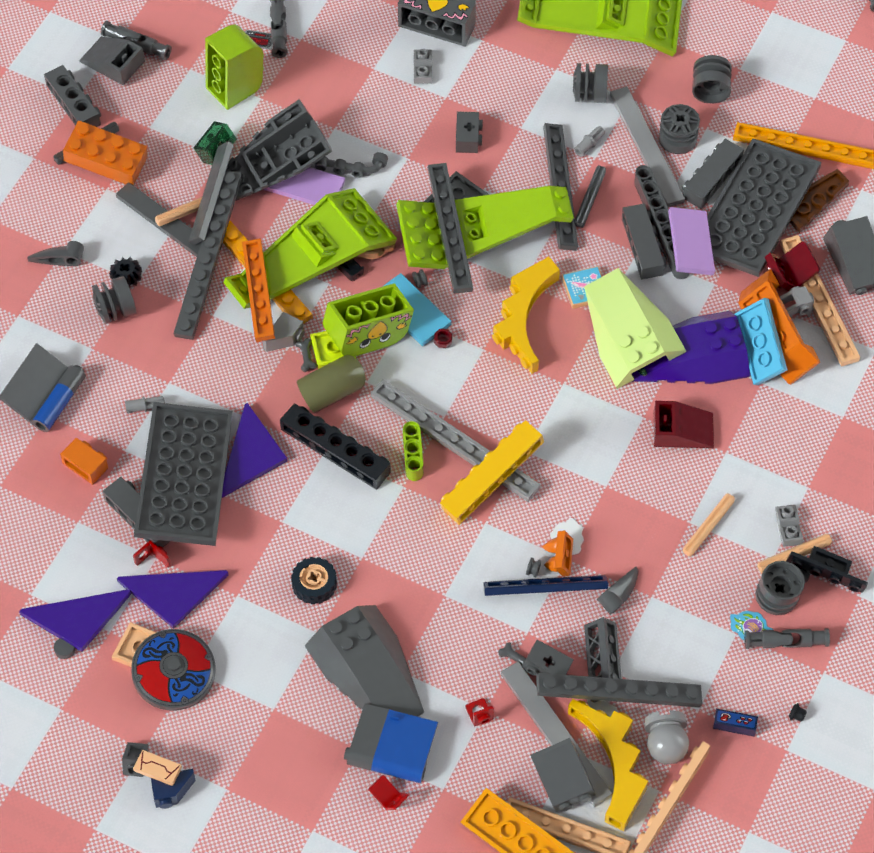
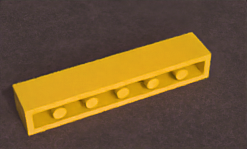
[440,420,544,525]

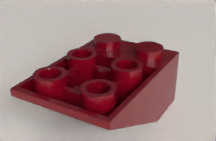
[654,401,714,449]

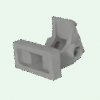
[780,286,814,317]

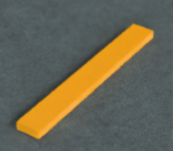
[733,122,874,169]

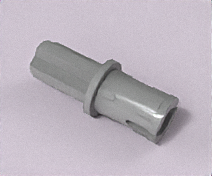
[574,126,605,157]
[125,396,165,413]

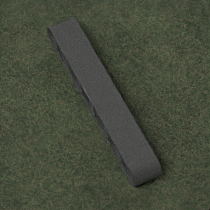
[634,165,689,279]

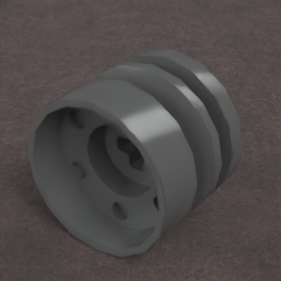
[692,55,732,104]
[573,63,608,103]
[659,104,700,154]
[92,275,137,324]
[755,561,805,615]

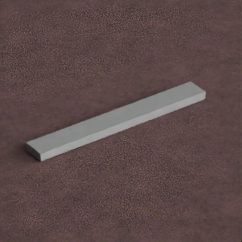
[610,86,685,207]
[501,662,612,807]

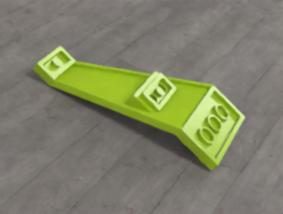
[517,0,682,56]
[396,186,574,269]
[223,188,397,309]

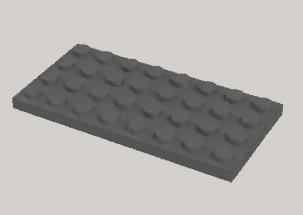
[707,139,821,277]
[134,402,233,546]

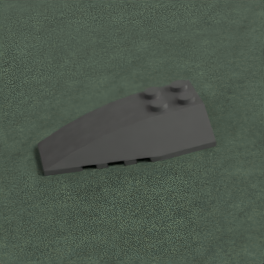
[226,99,332,201]
[305,605,424,717]

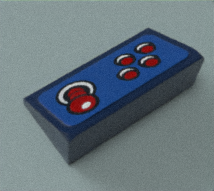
[713,708,758,737]

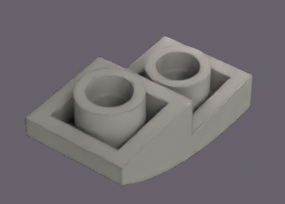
[414,49,432,84]
[775,505,804,547]

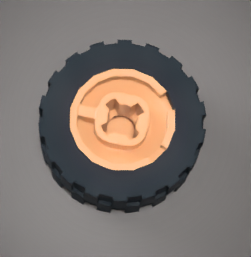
[291,557,337,604]

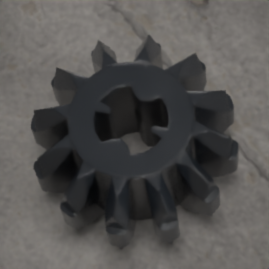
[109,256,142,289]

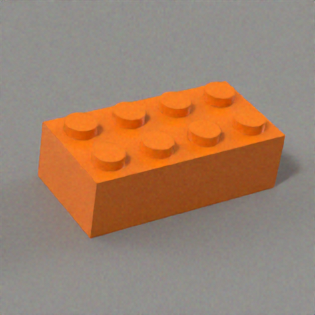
[63,120,148,186]

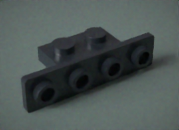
[786,546,868,593]

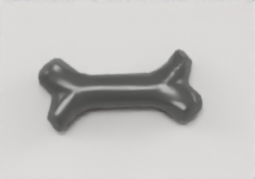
[295,338,318,372]
[498,642,528,673]

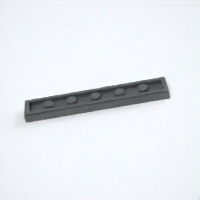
[188,141,233,245]
[116,182,201,257]

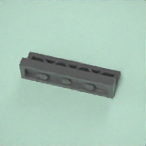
[584,617,621,703]

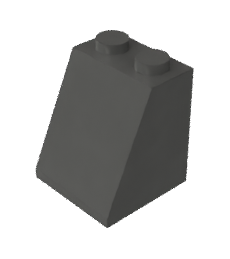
[530,738,596,812]

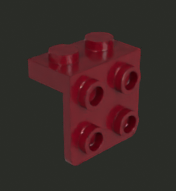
[765,241,820,291]

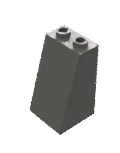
[823,216,874,295]

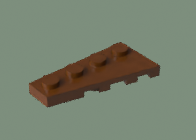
[790,169,849,233]

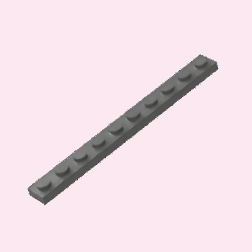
[173,171,243,340]

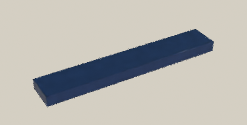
[483,575,608,596]

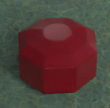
[434,329,453,349]

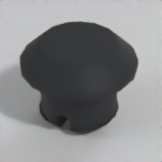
[789,703,807,722]

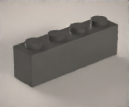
[682,138,744,209]
[621,203,667,280]
[102,477,170,547]

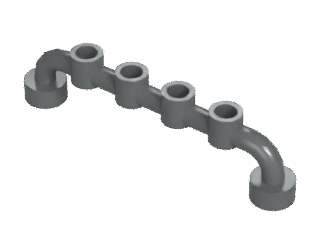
[315,152,388,178]

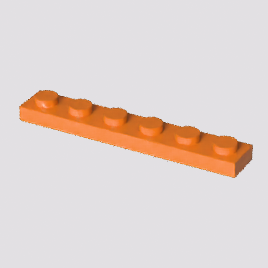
[242,238,275,342]

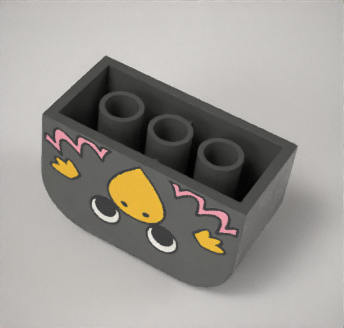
[398,0,476,47]

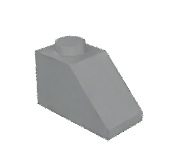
[263,312,305,352]

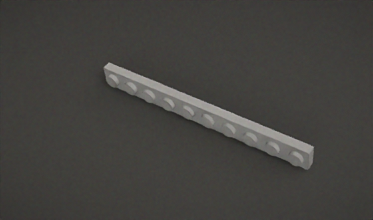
[370,379,541,502]

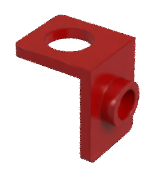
[133,540,171,568]
[465,698,494,727]
[368,775,409,810]

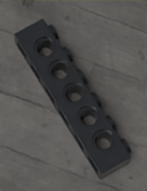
[280,403,391,490]

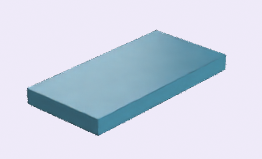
[382,273,452,347]
[735,298,787,385]

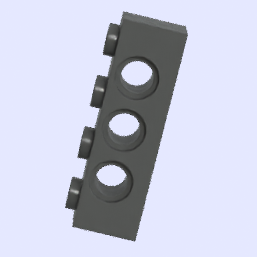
[44,65,101,127]

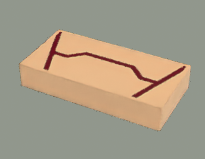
[133,750,182,786]

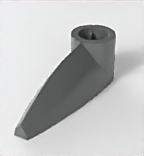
[27,241,84,266]
[597,567,638,615]

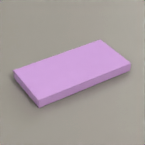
[263,167,345,205]
[668,207,715,275]

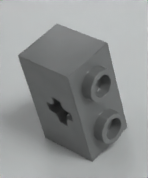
[456,112,483,153]
[522,640,574,675]

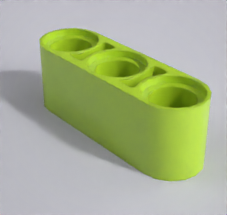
[403,421,424,481]

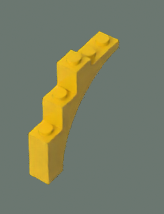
[492,257,560,374]
[568,699,648,831]

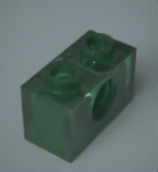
[193,121,237,165]

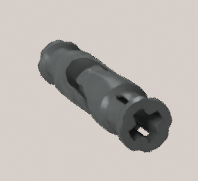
[270,0,288,58]
[101,20,172,60]
[744,628,830,649]

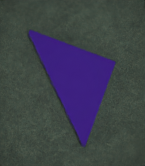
[222,403,287,498]
[117,570,229,629]
[19,589,131,652]

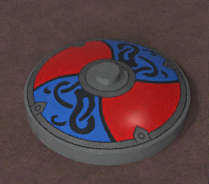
[131,629,216,711]

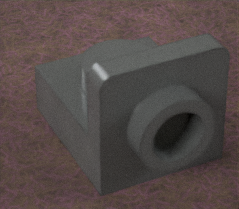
[122,742,149,777]

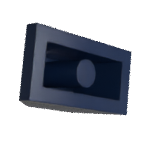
[151,769,196,809]

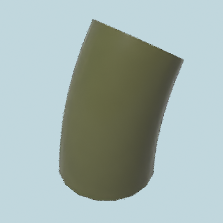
[297,355,366,413]

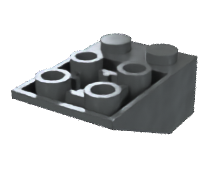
[79,36,145,85]

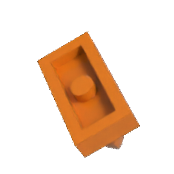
[542,530,573,577]

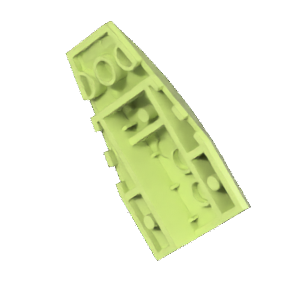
[584,268,686,389]

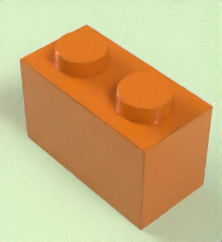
[60,438,108,485]

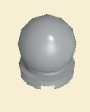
[644,710,689,765]

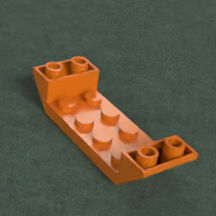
[738,269,820,385]

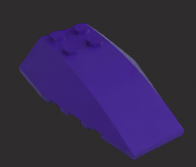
[632,311,750,384]

